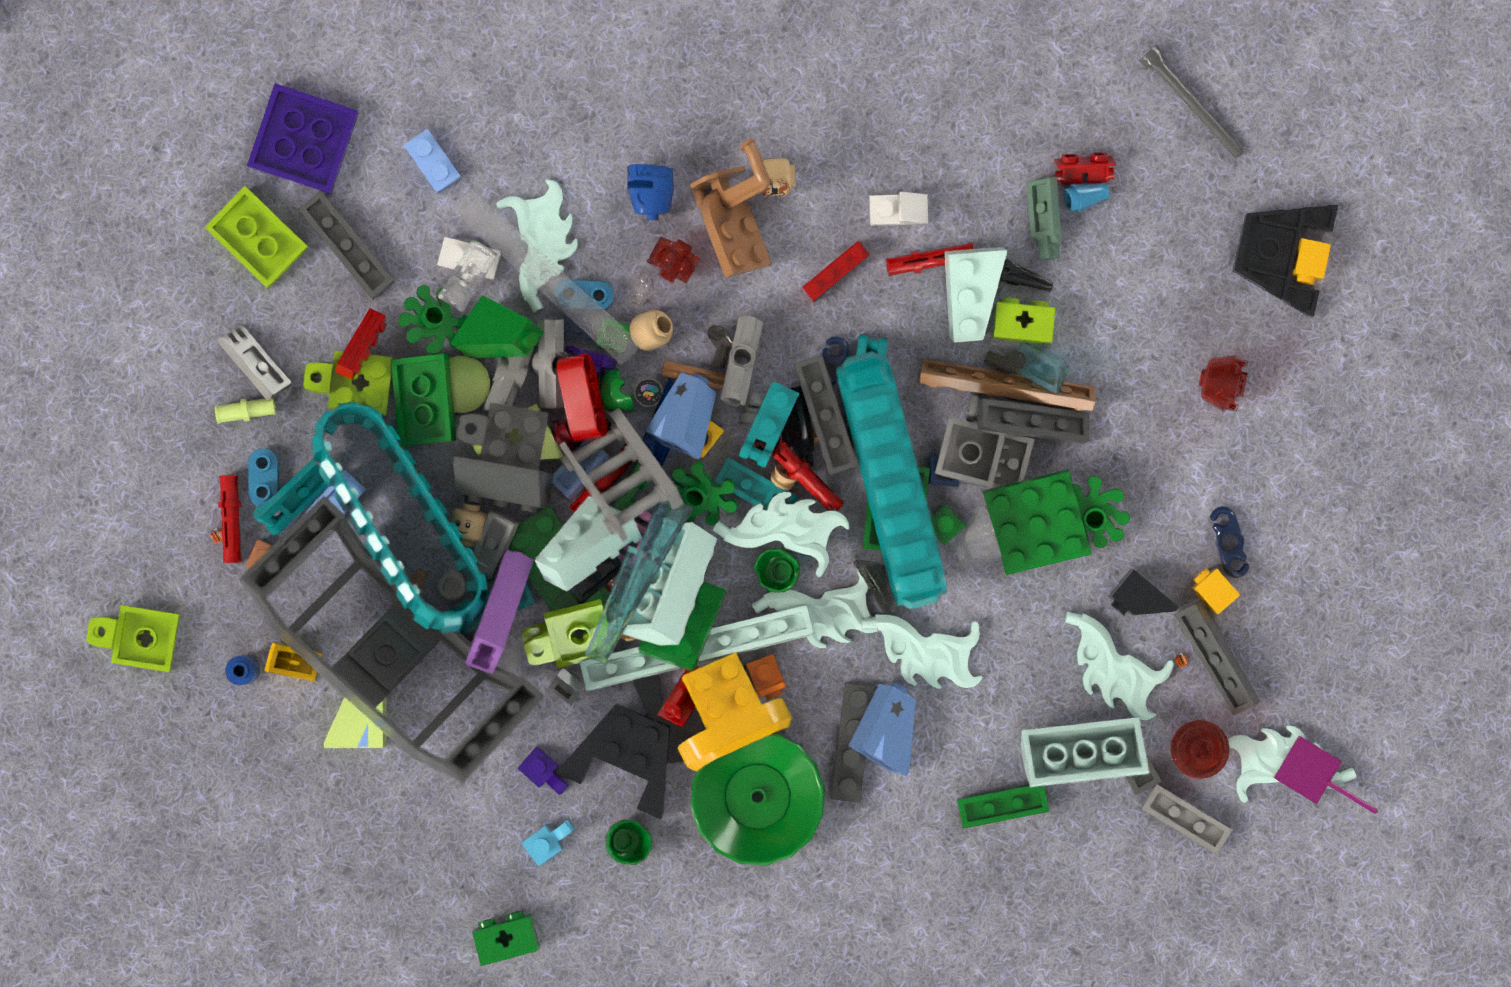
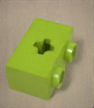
[991,298,1056,345]

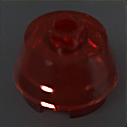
[1199,355,1248,412]
[1171,720,1229,779]

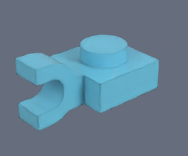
[522,820,575,867]

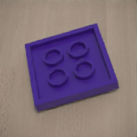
[247,83,359,195]

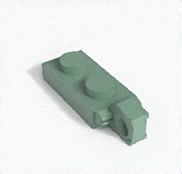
[1027,177,1061,260]

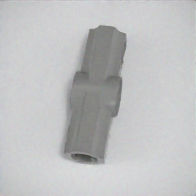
[720,316,763,406]
[532,319,569,408]
[483,347,535,412]

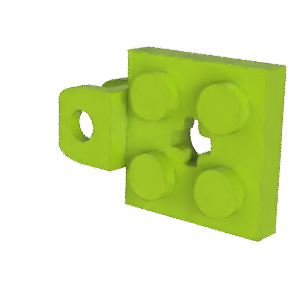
[303,350,393,416]
[521,599,614,668]
[86,605,181,672]

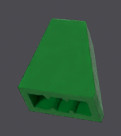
[450,295,544,358]

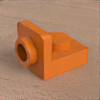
[746,653,786,700]

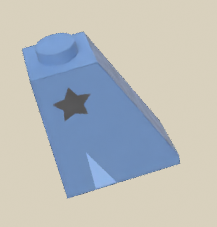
[645,372,717,459]
[848,682,916,776]

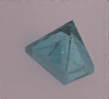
[1010,342,1070,394]

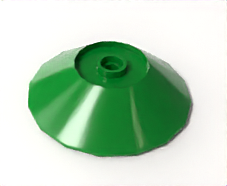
[690,733,825,866]

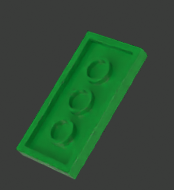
[508,505,615,611]

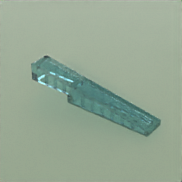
[585,501,694,664]

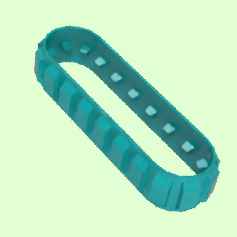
[836,351,947,609]
[311,402,487,633]

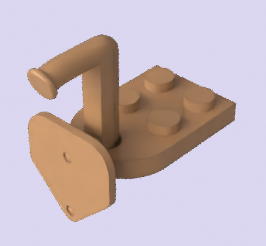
[690,138,771,278]

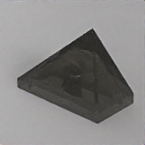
[853,559,898,613]

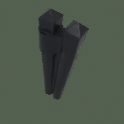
[999,259,1053,291]

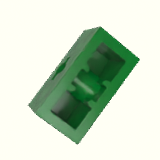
[472,910,540,966]

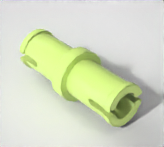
[215,397,277,424]

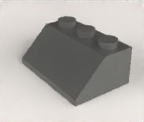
[453,456,554,513]

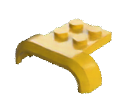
[678,652,793,771]

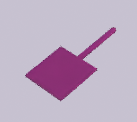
[1274,736,1378,814]

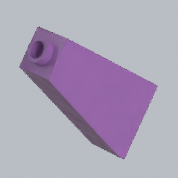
[465,549,534,674]

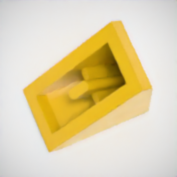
[264,642,322,682]

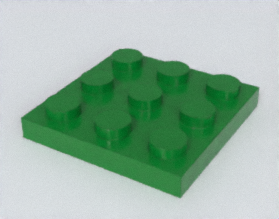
[983,469,1092,575]

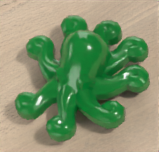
[398,284,468,355]
[669,461,738,526]
[1074,476,1130,548]

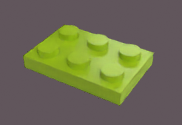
[204,186,309,289]

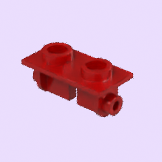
[1054,152,1116,185]
[657,665,700,727]

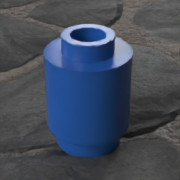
[225,655,260,685]

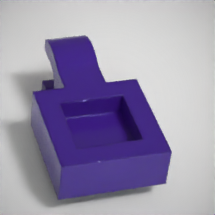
[565,345,618,374]
[517,746,569,795]

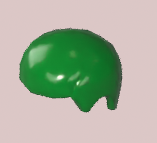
[599,368,634,413]
[754,548,801,593]
[605,819,652,865]

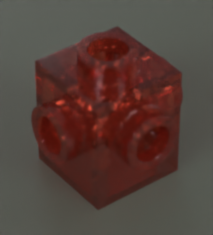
[647,236,700,284]

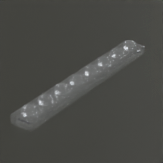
[451,187,641,366]

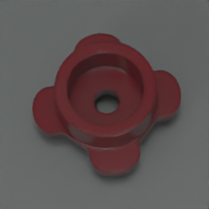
[552,419,576,451]

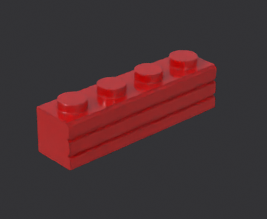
[802,241,870,302]
[336,308,387,380]

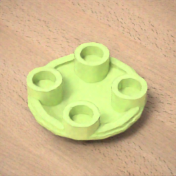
[449,355,491,413]

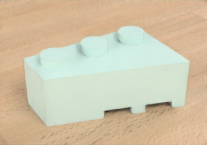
[944,247,1007,343]
[535,496,642,591]

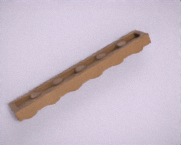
[919,358,1095,411]

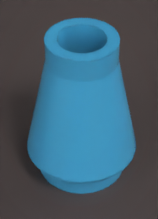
[1064,182,1109,212]

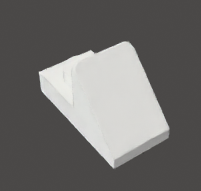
[869,192,928,226]

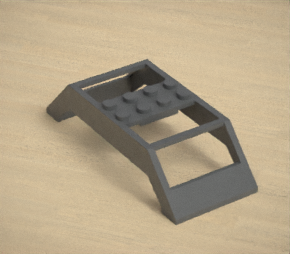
[240,496,544,783]

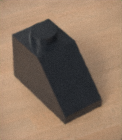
[1108,569,1179,616]

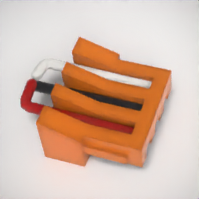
[210,529,222,544]
[1174,653,1189,668]

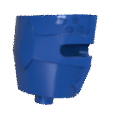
[627,164,674,221]

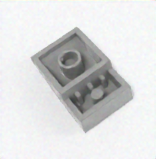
[935,417,1035,489]

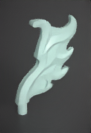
[496,179,578,313]
[713,492,849,577]
[752,567,878,648]
[1065,611,1174,720]
[861,614,983,689]
[1222,725,1357,803]

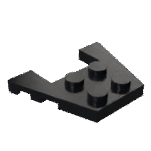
[1233,205,1338,317]
[633,666,747,763]
[556,703,671,820]

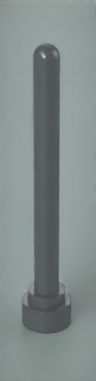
[1139,45,1243,157]

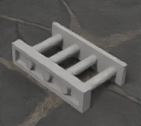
[559,408,683,542]

